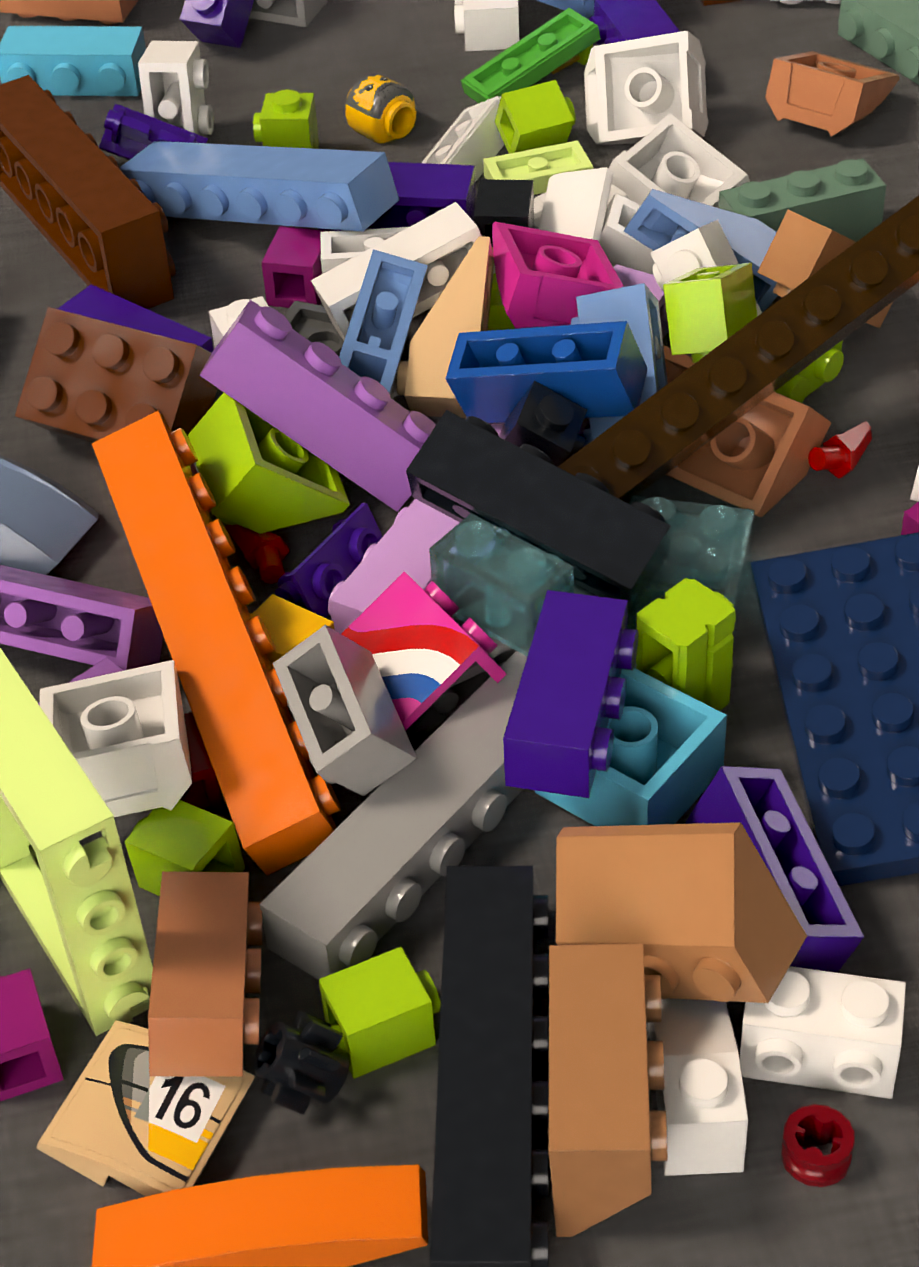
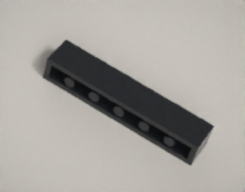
[430,866,549,1267]

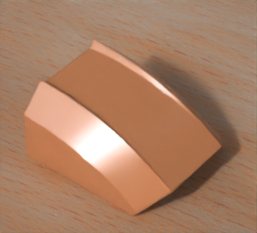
[765,51,899,137]

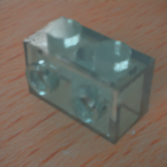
[429,513,574,656]

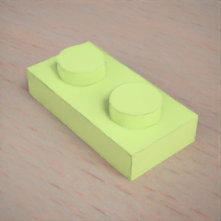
[483,141,593,195]

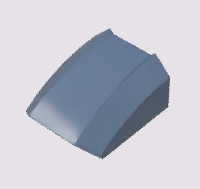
[0,455,99,575]

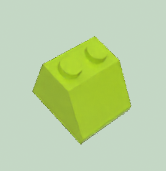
[188,392,350,534]

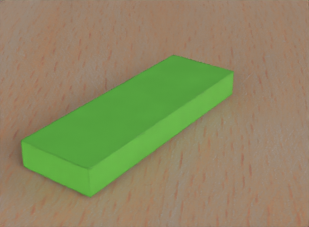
[461,8,601,103]

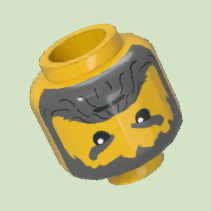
[345,74,416,144]

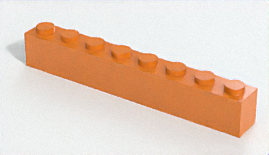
[92,411,341,876]

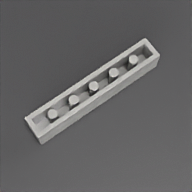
[259,649,528,980]

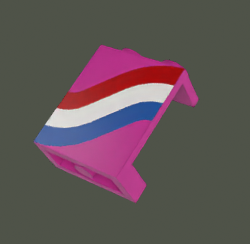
[341,571,507,731]

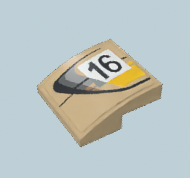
[36,1020,255,1197]

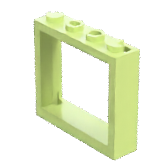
[0,648,153,1036]

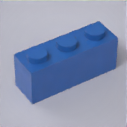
[445,321,648,423]

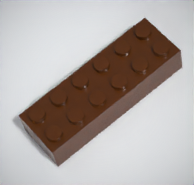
[0,75,176,309]

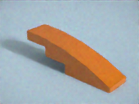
[92,1164,429,1267]

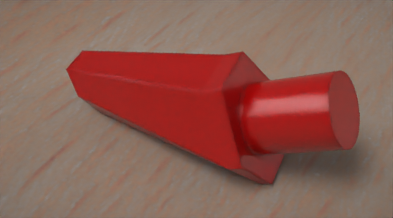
[808,421,872,479]
[225,524,290,584]

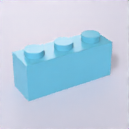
[0,26,146,96]

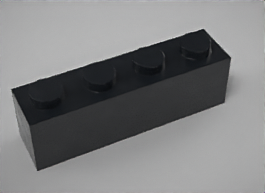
[406,410,671,614]

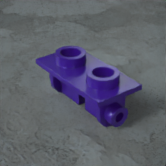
[99,103,208,160]
[275,503,383,618]

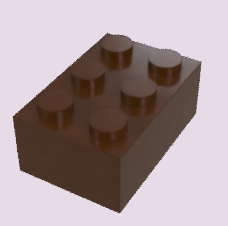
[15,307,218,443]

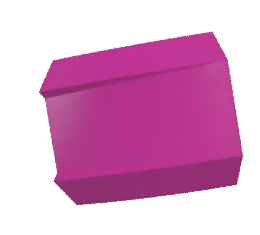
[492,222,624,329]

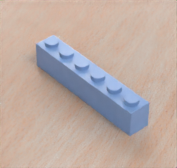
[120,141,399,232]

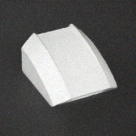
[584,31,709,145]
[609,113,750,208]
[40,660,192,818]

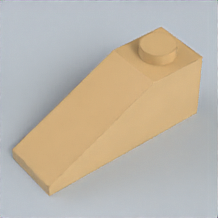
[397,236,494,418]

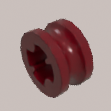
[781,1104,855,1187]

